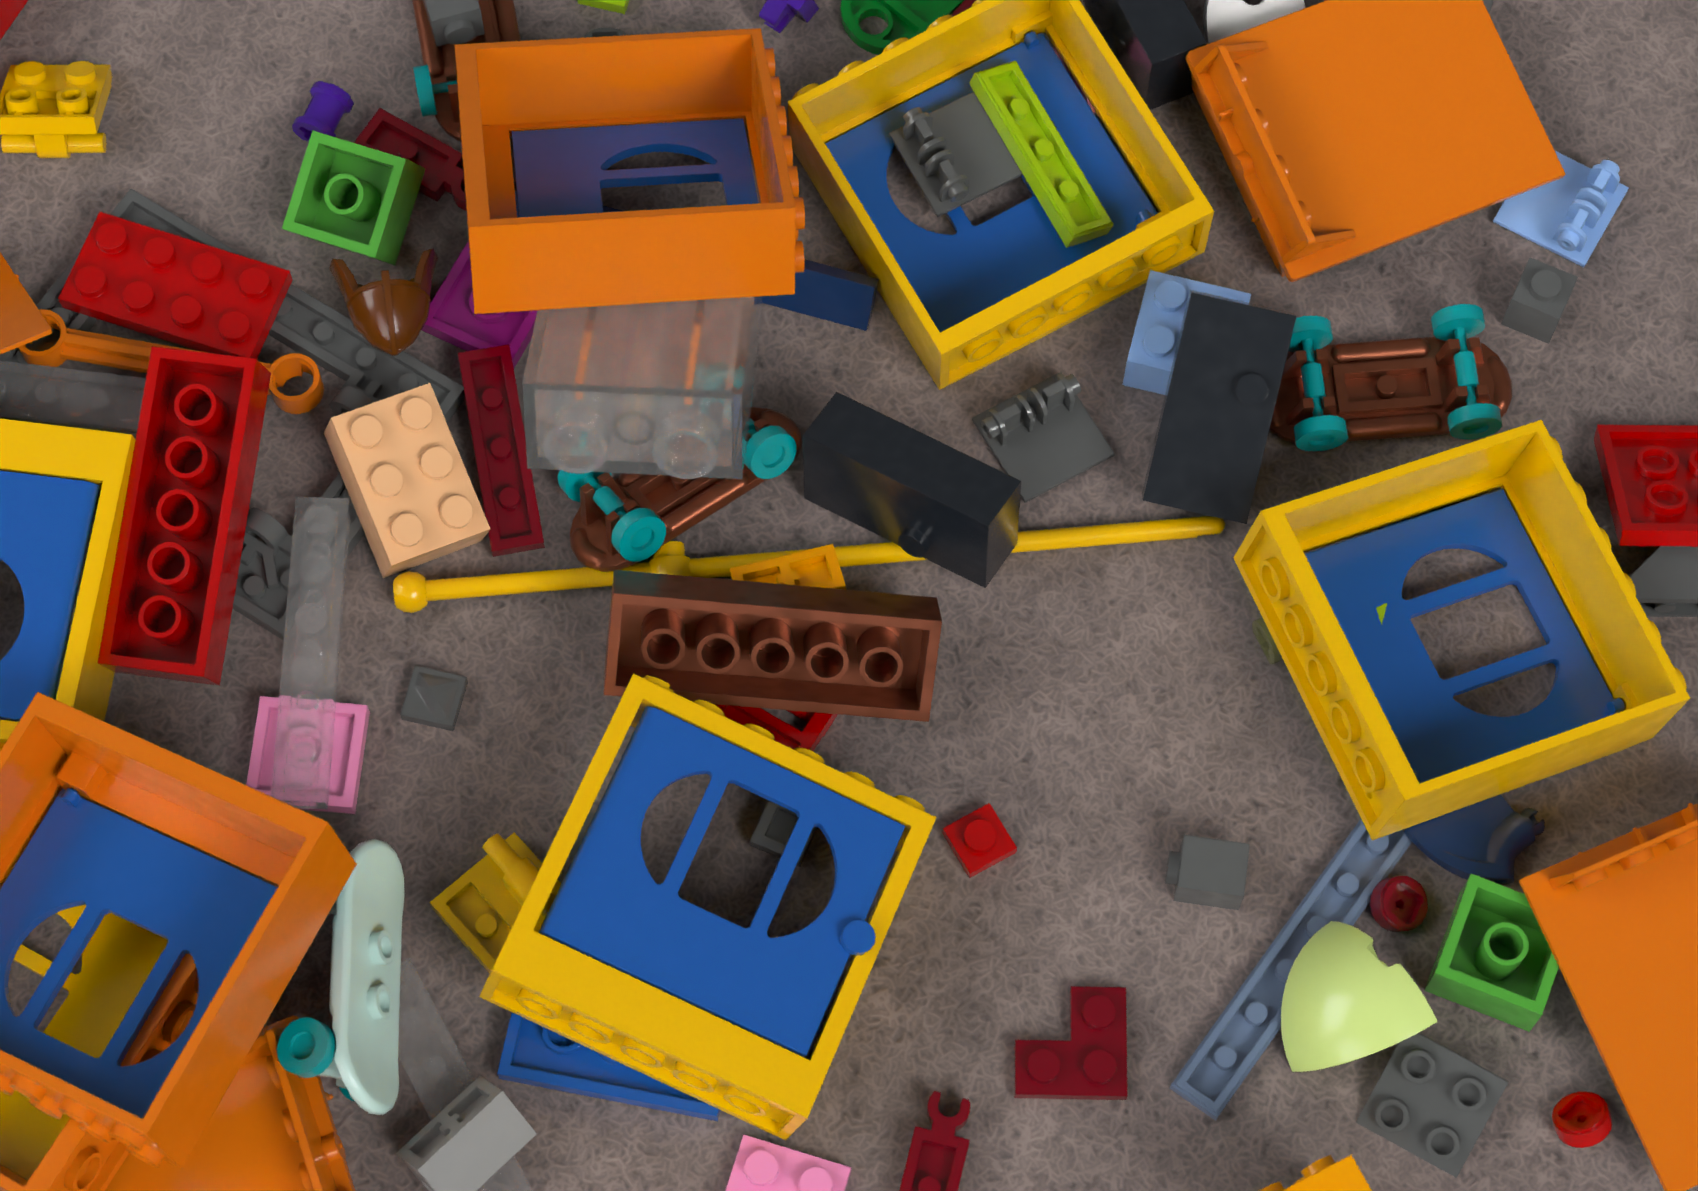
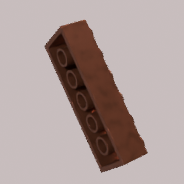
[604,570,942,722]

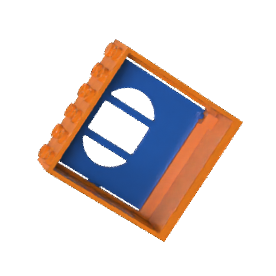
[455,28,805,314]
[0,692,357,1168]

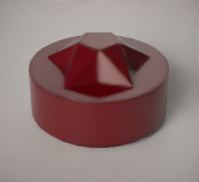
[1370,876,1428,932]

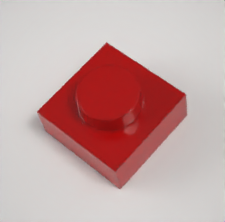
[942,803,1017,878]

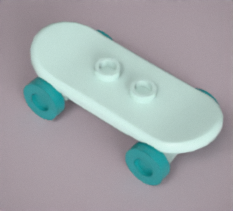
[277,839,405,1115]

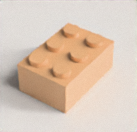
[324,383,490,578]

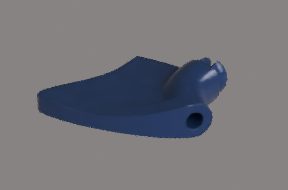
[1402,794,1545,885]

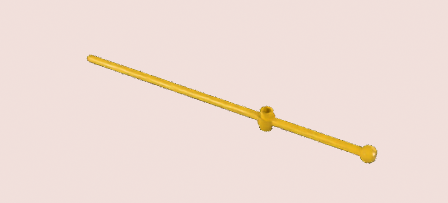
[393,516,1225,613]

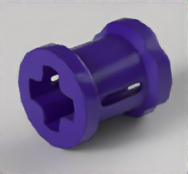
[292,81,354,142]

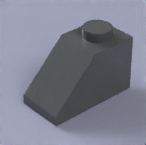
[1630,546,1698,617]

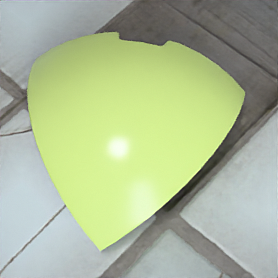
[1281,921,1438,1072]

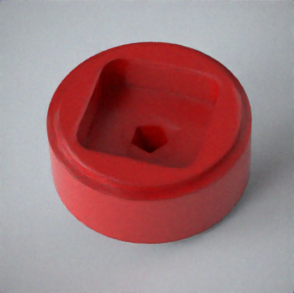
[1552,1091,1612,1148]

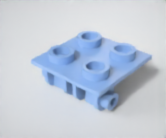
[1493,150,1629,268]

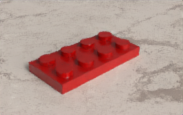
[58,211,293,359]

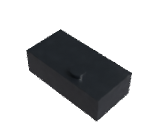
[1083,0,1207,110]
[1142,290,1296,524]
[803,392,1021,588]

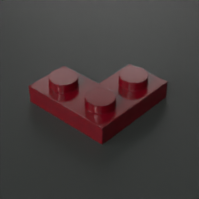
[1014,986,1128,1100]

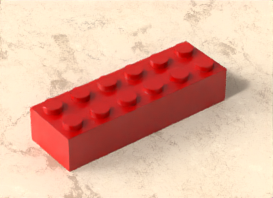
[98,346,271,686]

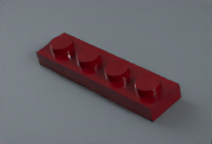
[458,344,545,557]

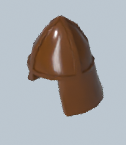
[329,248,438,356]

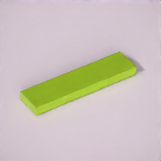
[969,60,1114,248]

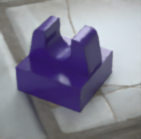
[759,0,819,33]

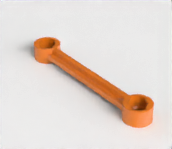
[18,309,324,414]

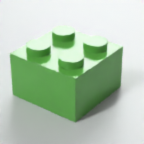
[282,130,426,266]
[1424,874,1559,1032]

